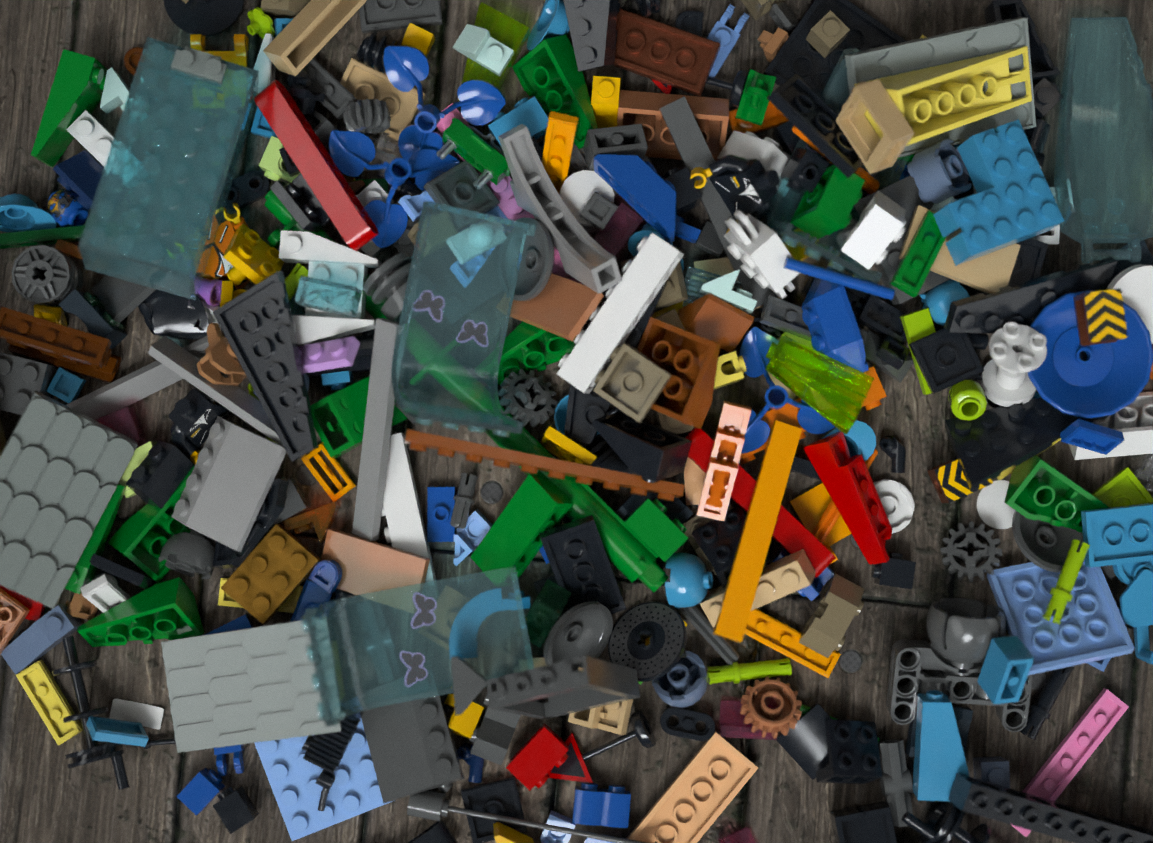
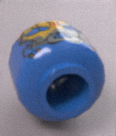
[46,189,89,228]

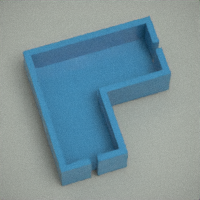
[933,119,1064,266]

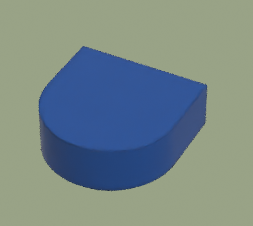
[309,559,342,593]

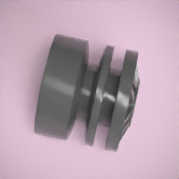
[11,245,83,307]
[363,252,438,324]

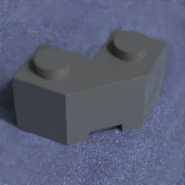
[469,692,521,765]

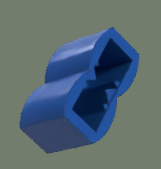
[572,782,631,828]

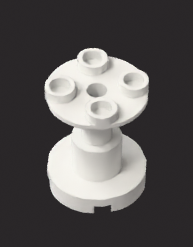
[981,322,1047,407]

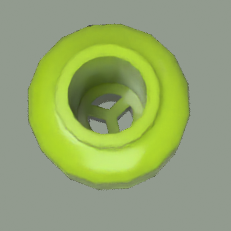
[948,380,987,421]

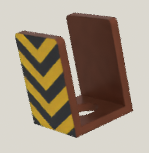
[1074,288,1128,346]
[927,459,993,503]

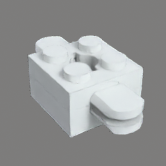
[724,210,799,299]

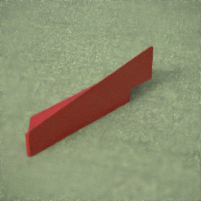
[804,431,892,565]

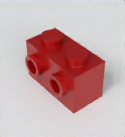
[506,724,569,791]

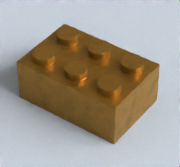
[221,524,321,624]

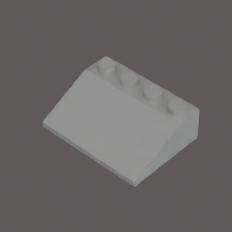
[172,416,286,552]

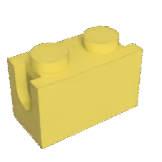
[714,351,747,390]

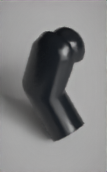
[879,436,906,473]

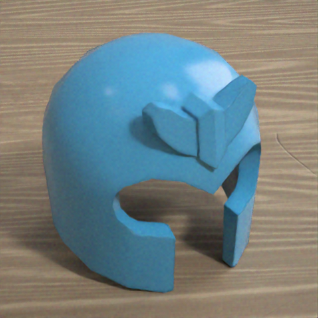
[920,279,970,326]

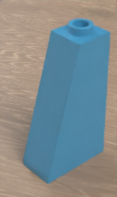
[913,690,970,801]

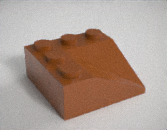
[637,317,720,429]

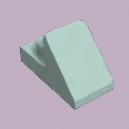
[453,24,514,76]
[100,67,149,124]
[699,269,757,314]

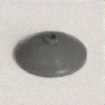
[496,217,554,301]
[1012,510,1085,573]
[544,601,613,671]

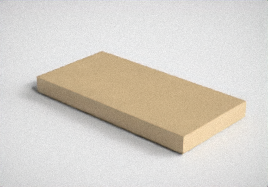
[899,205,1021,294]

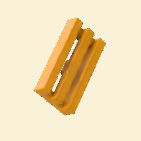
[301,442,357,502]

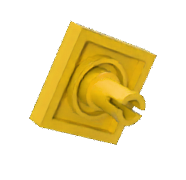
[223,224,284,285]

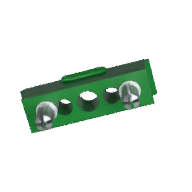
[436,118,511,190]

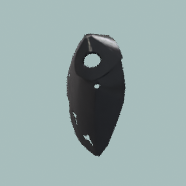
[138,260,209,340]

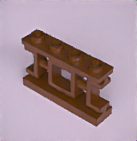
[0,306,122,383]

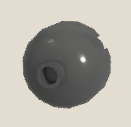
[158,529,215,579]

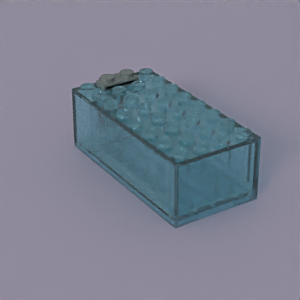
[79,37,259,300]

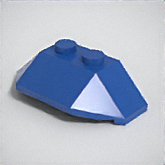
[594,154,676,244]
[801,266,869,378]

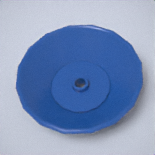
[1027,290,1153,419]

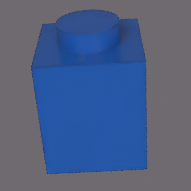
[176,767,225,816]

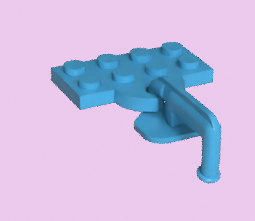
[1081,503,1153,665]

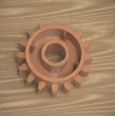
[740,677,802,739]

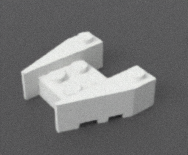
[279,230,383,346]

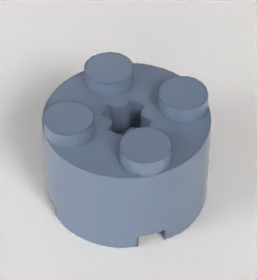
[907,139,972,204]

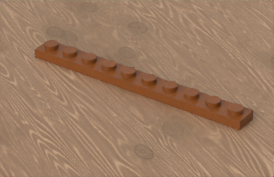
[404,429,685,501]

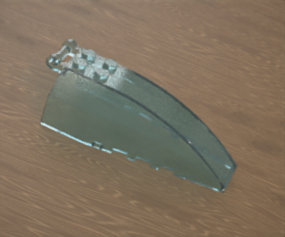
[1054,17,1153,263]

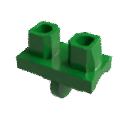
[735,69,776,126]

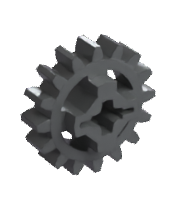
[497,369,558,427]
[940,521,1003,583]

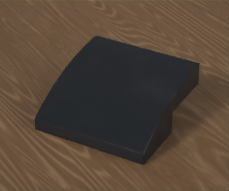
[776,702,832,780]

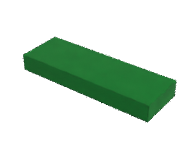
[890,211,946,298]

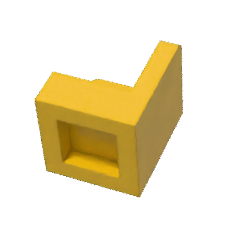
[444,693,484,738]

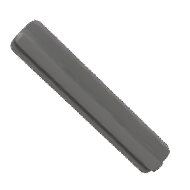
[678,606,740,665]

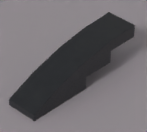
[802,276,906,344]

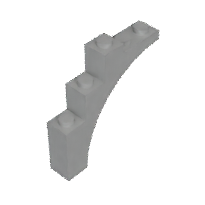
[498,124,622,294]

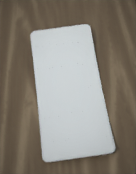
[109,699,164,730]

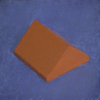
[678,293,754,353]

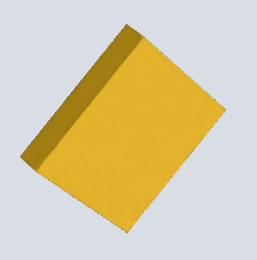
[540,426,597,466]

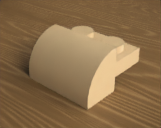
[568,667,633,735]

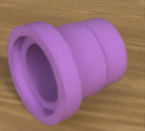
[191,277,222,307]

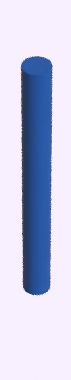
[784,257,895,300]

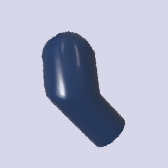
[457,743,484,783]

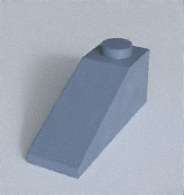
[1,603,83,674]

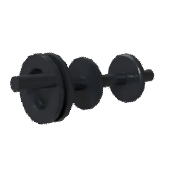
[52,636,130,790]
[902,801,991,843]

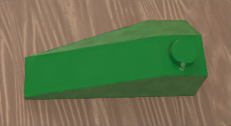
[473,321,576,388]
[77,577,204,647]

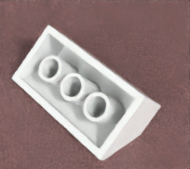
[1068,391,1153,460]

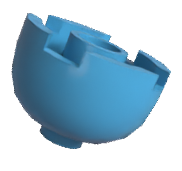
[665,553,713,608]

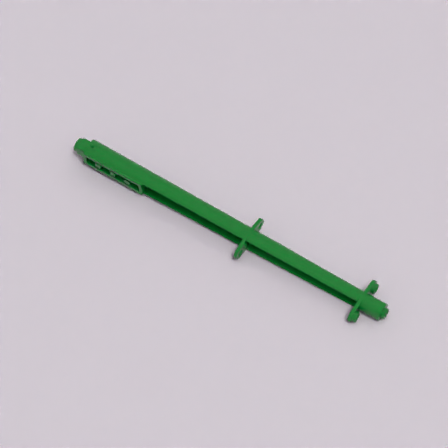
[264,190,669,593]

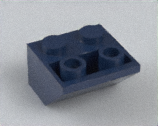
[53,150,132,215]

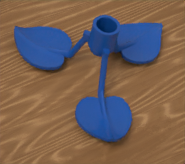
[383,45,506,161]
[329,130,459,248]
[739,327,848,454]

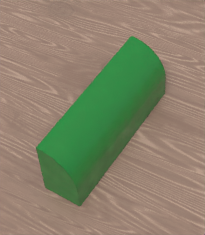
[470,474,573,587]

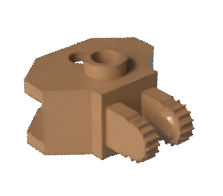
[197,323,247,386]

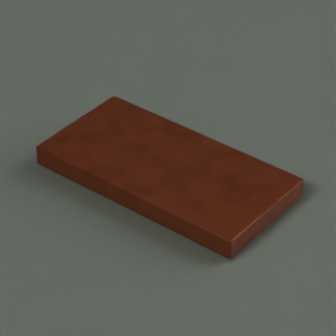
[613,9,721,96]

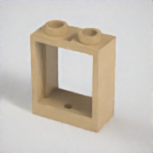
[835,79,914,174]

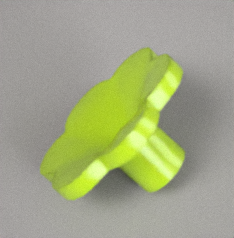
[247,7,275,39]

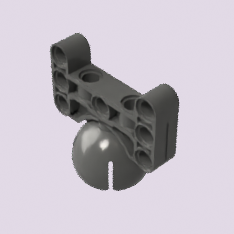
[886,598,1033,732]

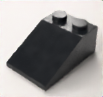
[592,411,692,483]

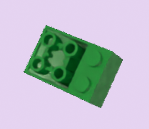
[310,376,408,458]

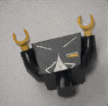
[690,155,780,233]
[168,388,231,465]

